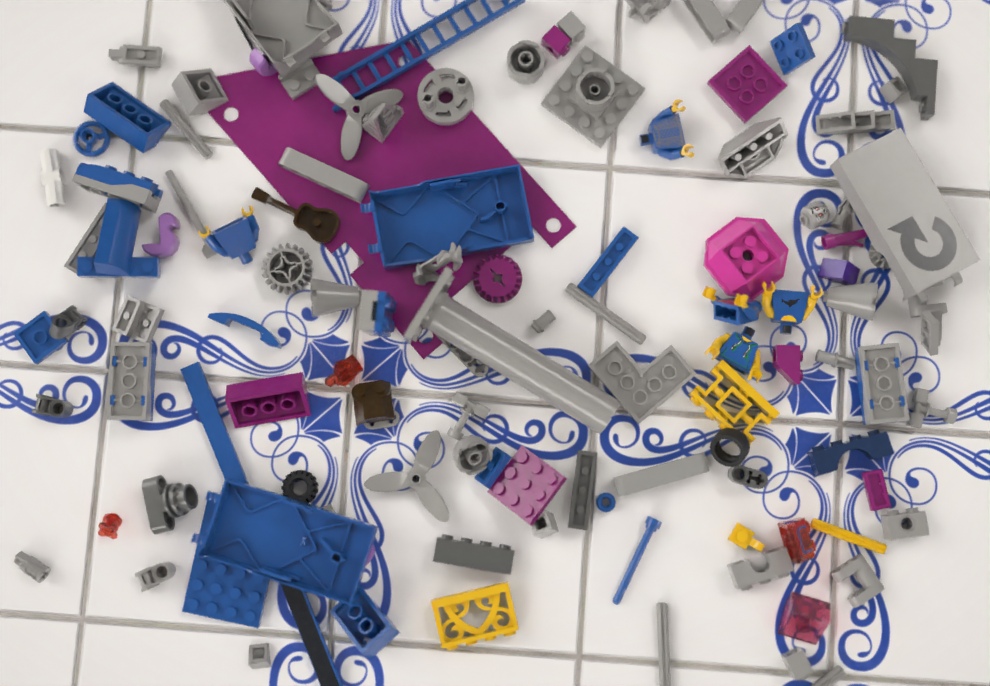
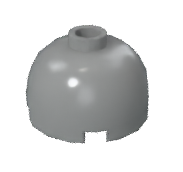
[453,435,493,475]

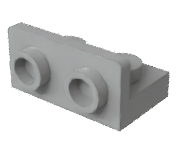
[278,57,320,100]
[921,308,942,356]

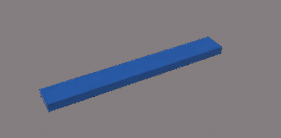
[180,362,249,484]

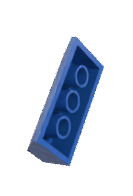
[84,82,172,153]

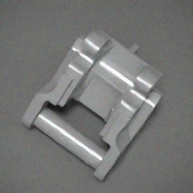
[625,0,671,24]

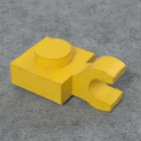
[728,523,765,552]

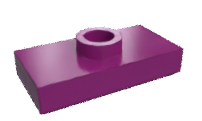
[861,469,891,511]

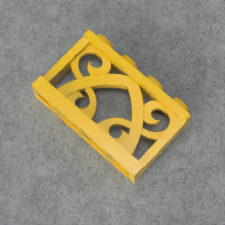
[431,581,519,650]

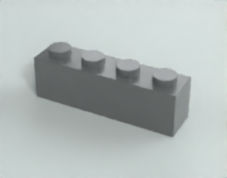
[433,534,514,575]

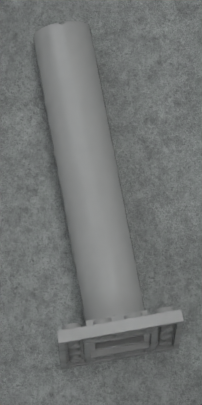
[404,266,620,433]

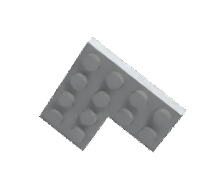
[588,341,697,424]

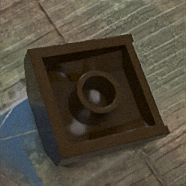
[351,380,395,426]

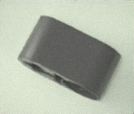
[728,465,768,489]

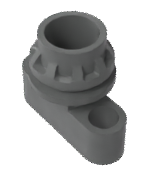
[142,475,198,534]

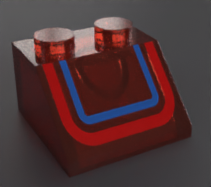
[777,517,816,564]

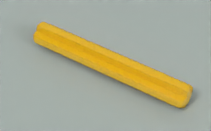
[810,518,887,554]

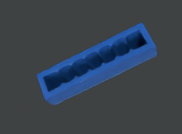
[94,198,141,276]

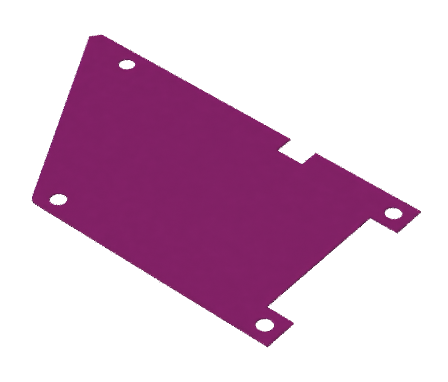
[208,41,576,359]

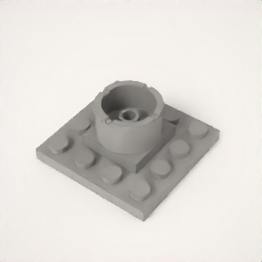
[541,45,645,149]

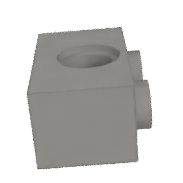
[880,508,930,540]

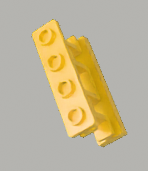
[688,360,780,445]

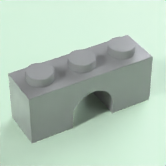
[727,546,794,591]

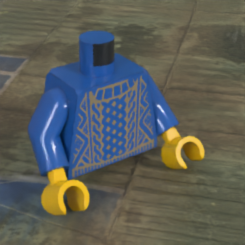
[639,99,694,160]

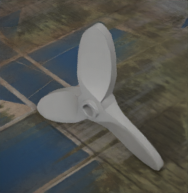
[315,74,403,160]
[364,430,449,522]

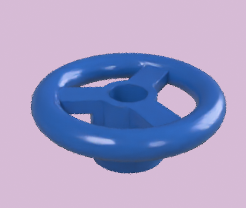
[73,121,110,157]

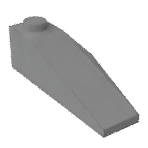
[362,103,404,143]

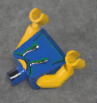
[704,326,762,383]

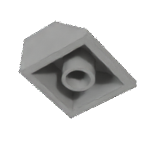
[171,68,228,116]

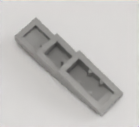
[815,110,896,135]

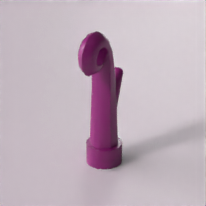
[821,229,868,250]

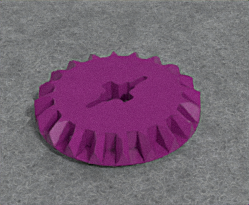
[473,254,522,303]

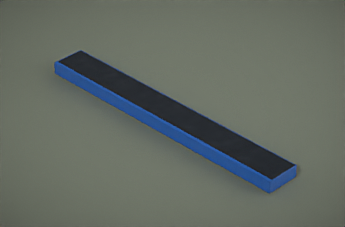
[280,583,343,686]

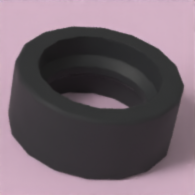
[710,428,750,467]

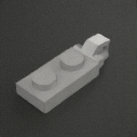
[108,44,163,67]

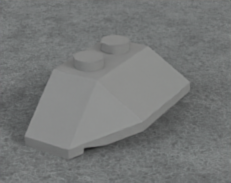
[717,117,788,179]

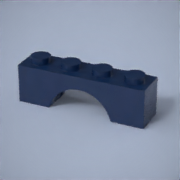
[807,429,894,475]

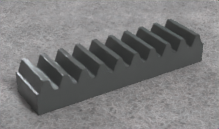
[568,450,597,530]

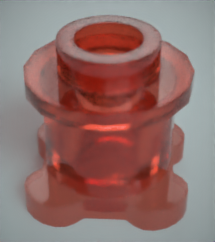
[98,513,122,539]

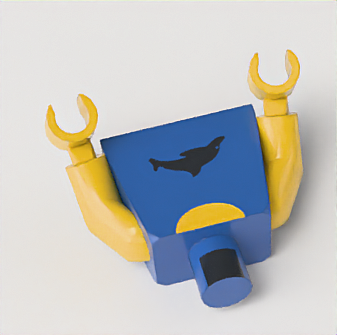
[761,281,823,335]

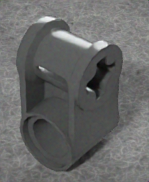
[49,305,88,339]
[32,394,73,418]

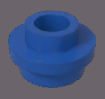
[596,493,616,512]

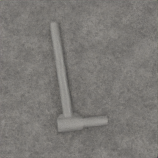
[165,170,217,259]

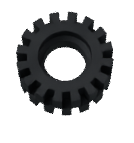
[281,470,319,503]

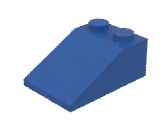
[330,585,400,660]

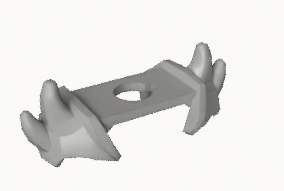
[413,242,463,285]

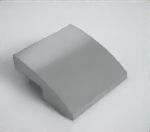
[111,295,165,343]

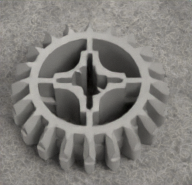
[261,243,314,295]

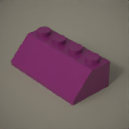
[225,372,311,429]

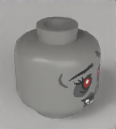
[799,201,830,229]

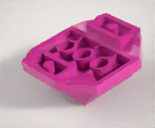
[703,217,789,300]

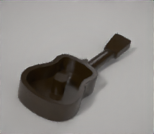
[251,187,341,245]

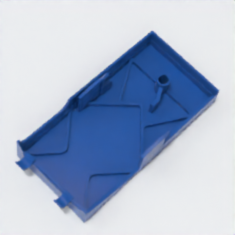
[360,164,534,270]

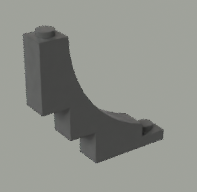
[841,16,938,120]

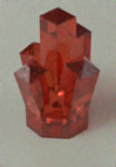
[325,354,363,387]

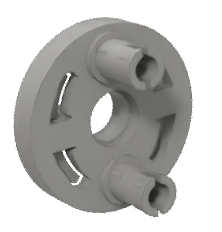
[417,68,474,126]

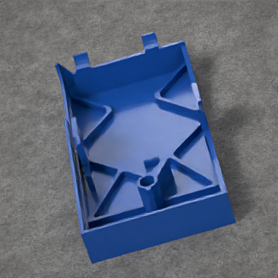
[191,479,379,605]

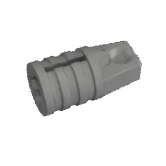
[14,551,51,583]

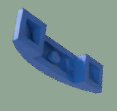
[208,313,282,349]

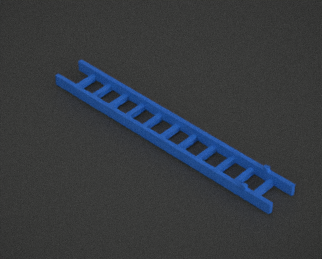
[332,0,526,113]

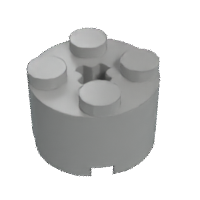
[507,40,545,84]

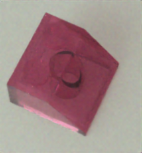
[778,592,830,645]

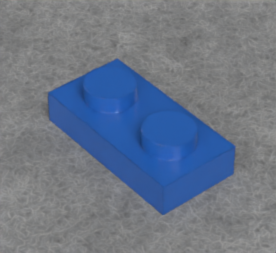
[474,447,511,489]

